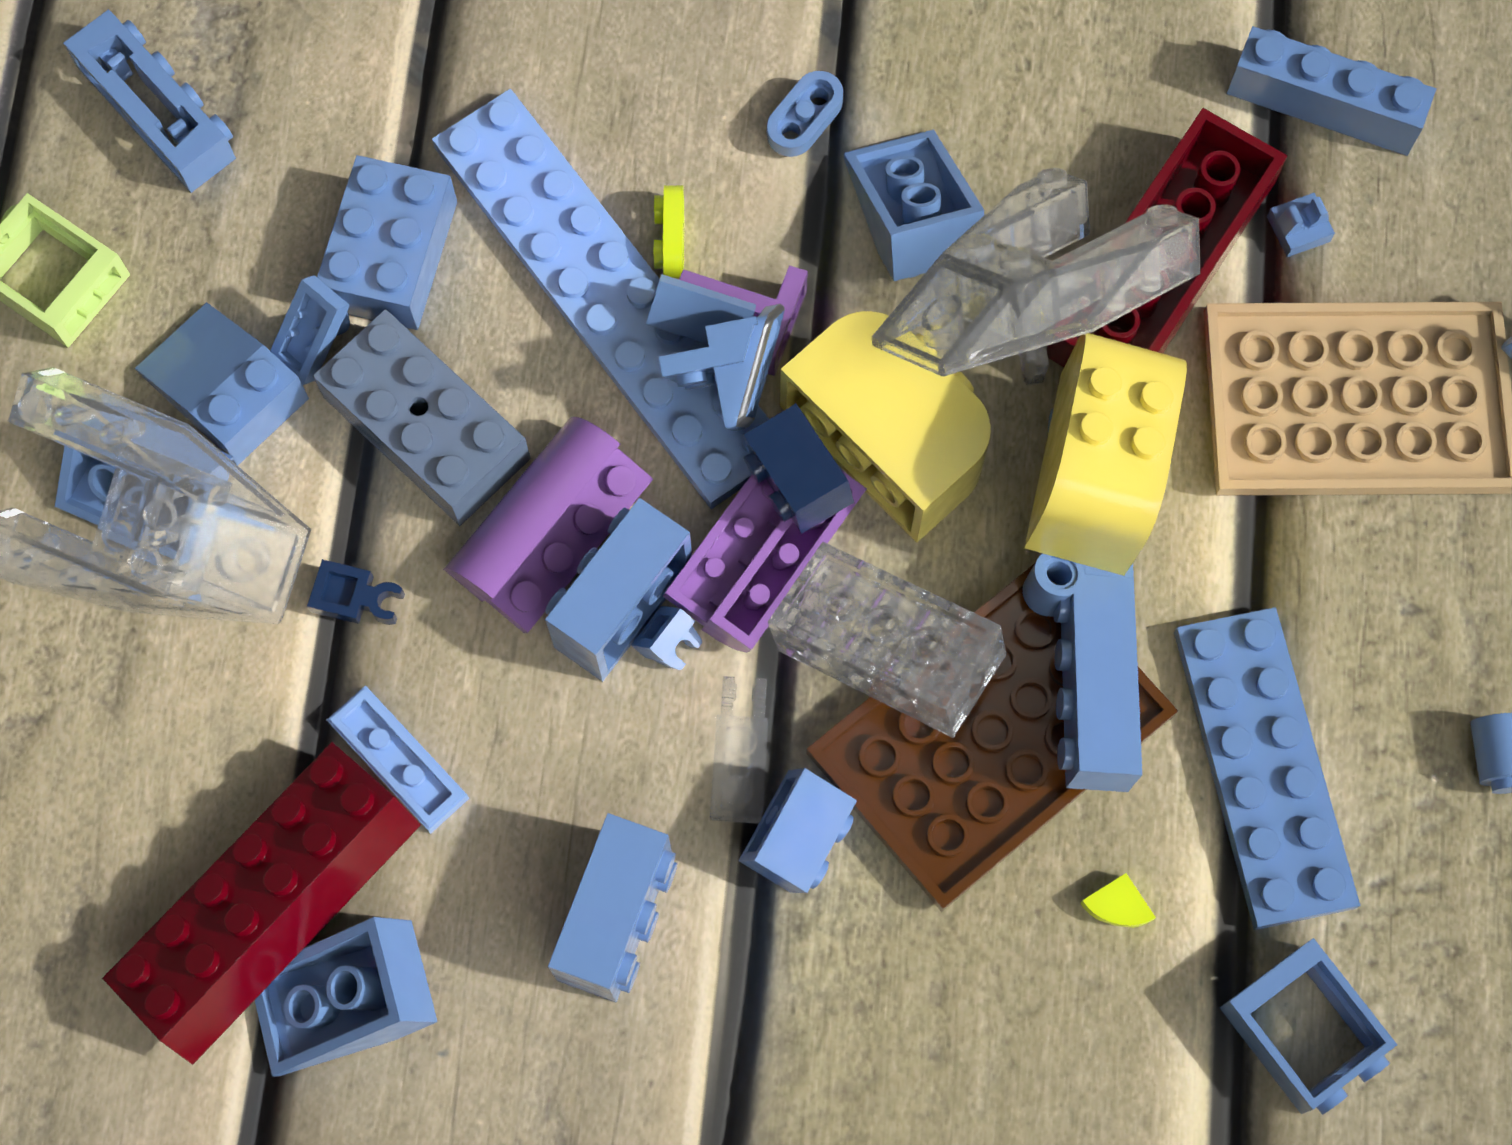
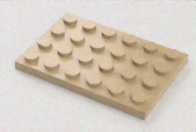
[1203,302,1512,496]

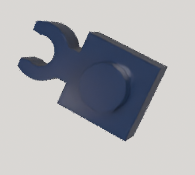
[307,559,405,625]

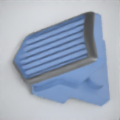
[659,304,785,431]

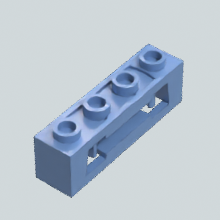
[63,9,236,193]

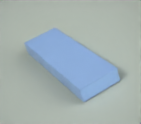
[327,685,470,834]

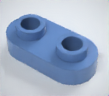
[767,71,843,157]

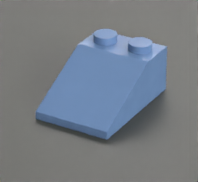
[844,130,986,281]
[135,302,309,466]
[255,917,438,1076]

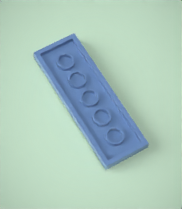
[1174,607,1361,930]

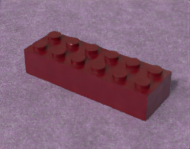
[1044,108,1288,367]
[102,742,421,1065]

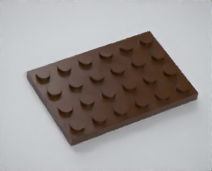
[806,563,1178,912]

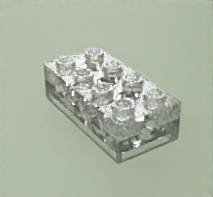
[768,542,1006,738]

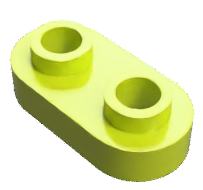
[653,185,684,279]

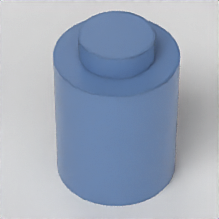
[1470,713,1512,794]

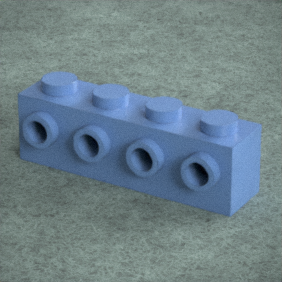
[1227,26,1437,156]

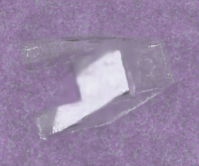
[872,168,1200,377]
[0,367,312,624]

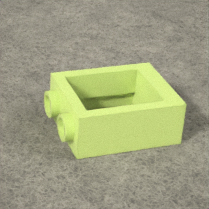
[0,193,130,348]

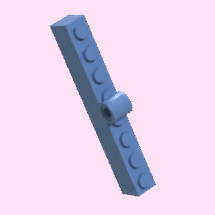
[1023,408,1142,792]

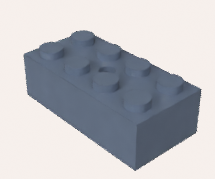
[313,309,531,526]

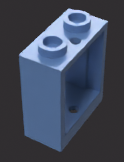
[1220,938,1397,1115]

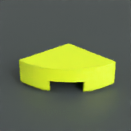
[1080,873,1156,928]

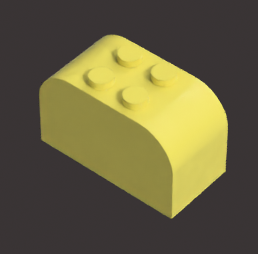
[780,311,991,543]
[1024,332,1187,576]

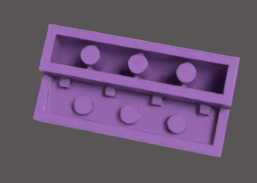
[443,417,653,633]
[663,470,867,653]

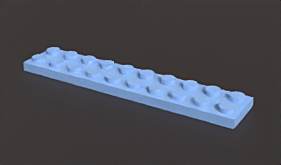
[432,88,769,509]

